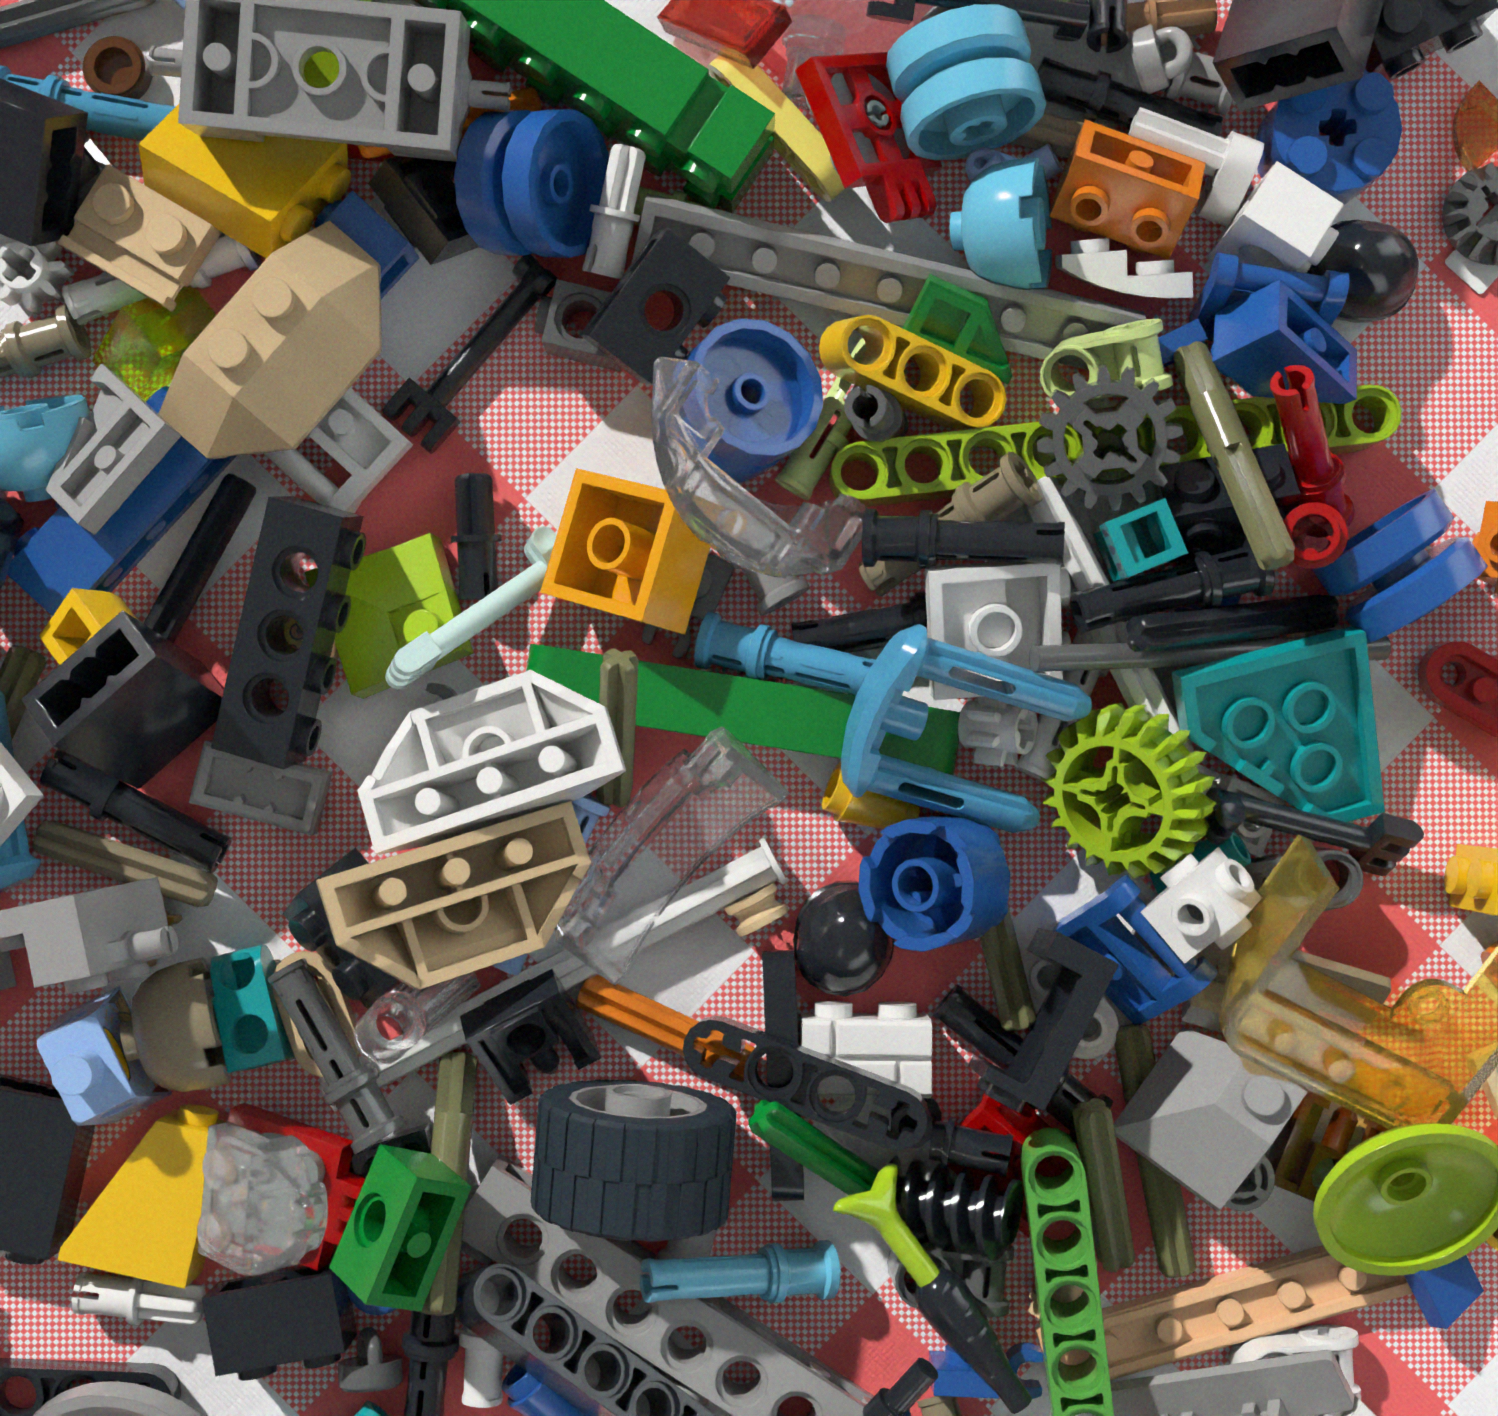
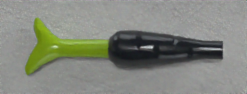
[833,1163,1032,1414]

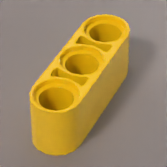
[819,315,1006,429]

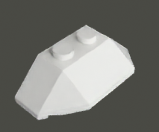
[358,670,626,855]

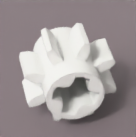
[0,241,74,315]
[958,696,1038,767]

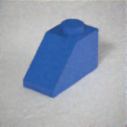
[1211,279,1357,404]

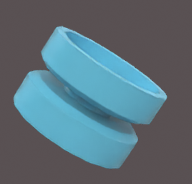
[886,4,1046,160]

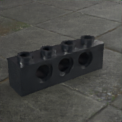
[211,496,366,770]

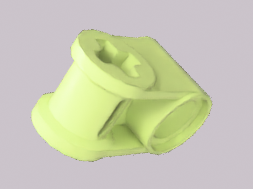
[1040,319,1173,402]

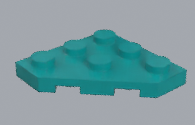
[1171,626,1385,822]

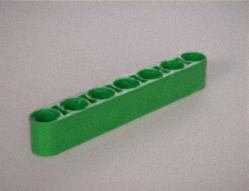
[526,644,961,775]

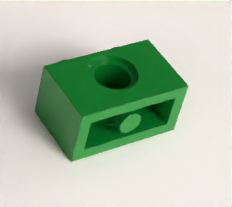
[329,1144,472,1312]

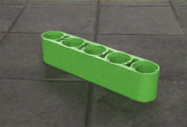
[1020,1128,1114,1416]

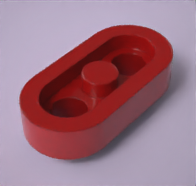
[1418,641,1498,737]

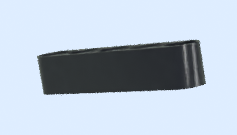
[454,1264,717,1416]

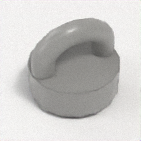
[1128,24,1193,95]

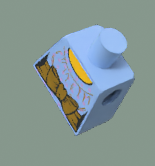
[36,986,172,1126]

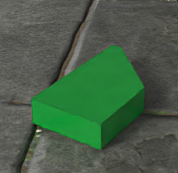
[903,274,1012,384]

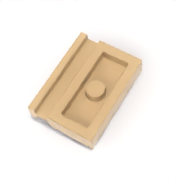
[58,164,221,312]

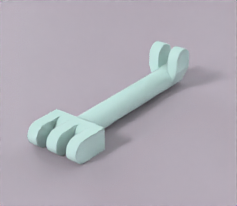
[385,526,557,689]

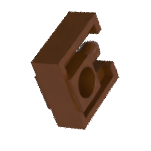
[1267,1086,1397,1202]

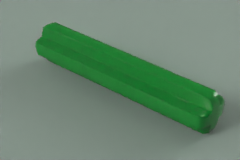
[748,1100,880,1195]

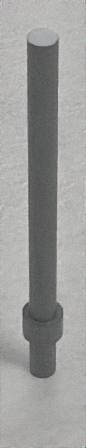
[1029,630,1391,672]

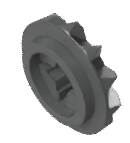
[1442,162,1498,265]

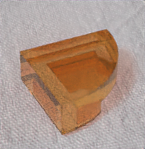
[1452,80,1498,172]

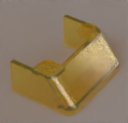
[1218,834,1498,1130]

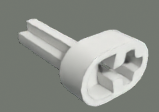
[1128,107,1264,227]

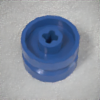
[454,109,609,258]
[658,318,823,483]
[1312,489,1488,643]

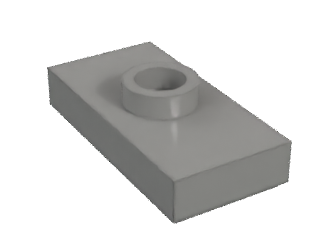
[189,740,333,835]

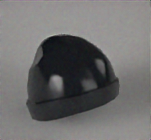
[1306,219,1419,323]
[793,881,895,996]

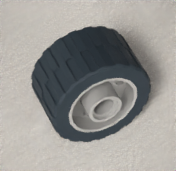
[530,1079,737,1241]

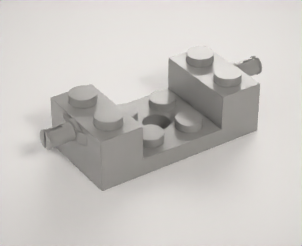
[148,0,511,162]
[0,877,179,995]

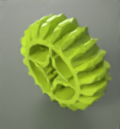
[1040,703,1216,879]

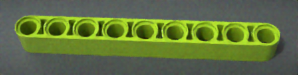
[829,385,1402,508]

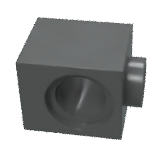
[535,279,621,372]

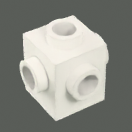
[1141,847,1262,964]

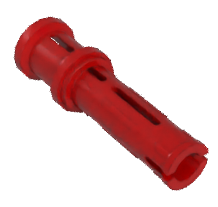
[1270,365,1355,538]

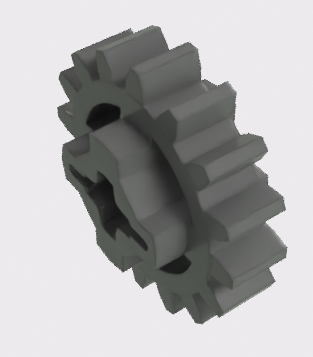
[1037,364,1183,511]

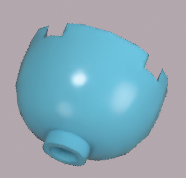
[950,157,1052,289]
[0,394,91,502]

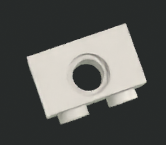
[1206,161,1344,273]

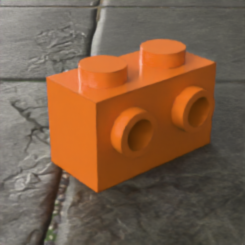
[1049,119,1206,260]

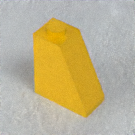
[58,1104,228,1289]

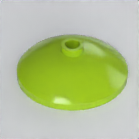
[1313,1123,1498,1276]

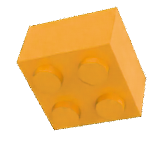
[540,468,721,635]

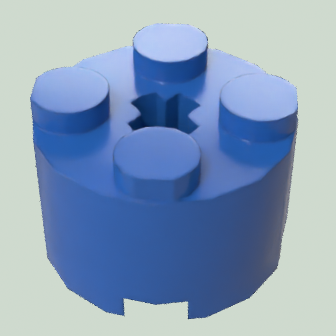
[1256,70,1402,205]
[858,815,1010,952]

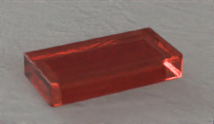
[657,0,793,69]

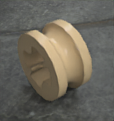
[724,882,789,937]

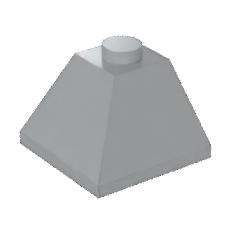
[1114,1027,1307,1212]

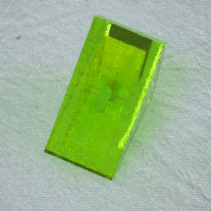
[92,284,217,401]

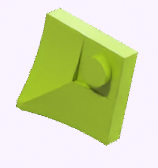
[304,533,474,699]

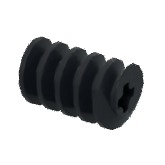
[888,1155,1023,1261]

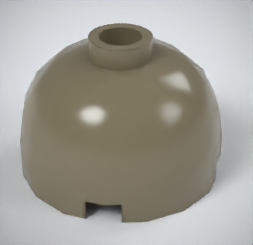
[119,957,231,1092]

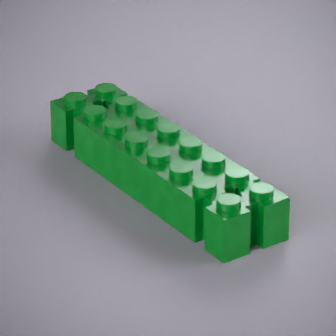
[413,0,775,213]

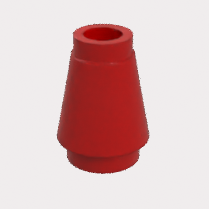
[1283,502,1348,569]

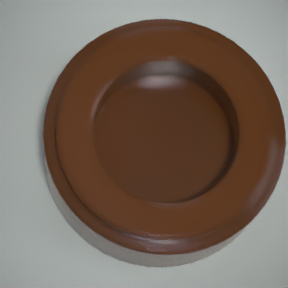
[83,36,152,100]

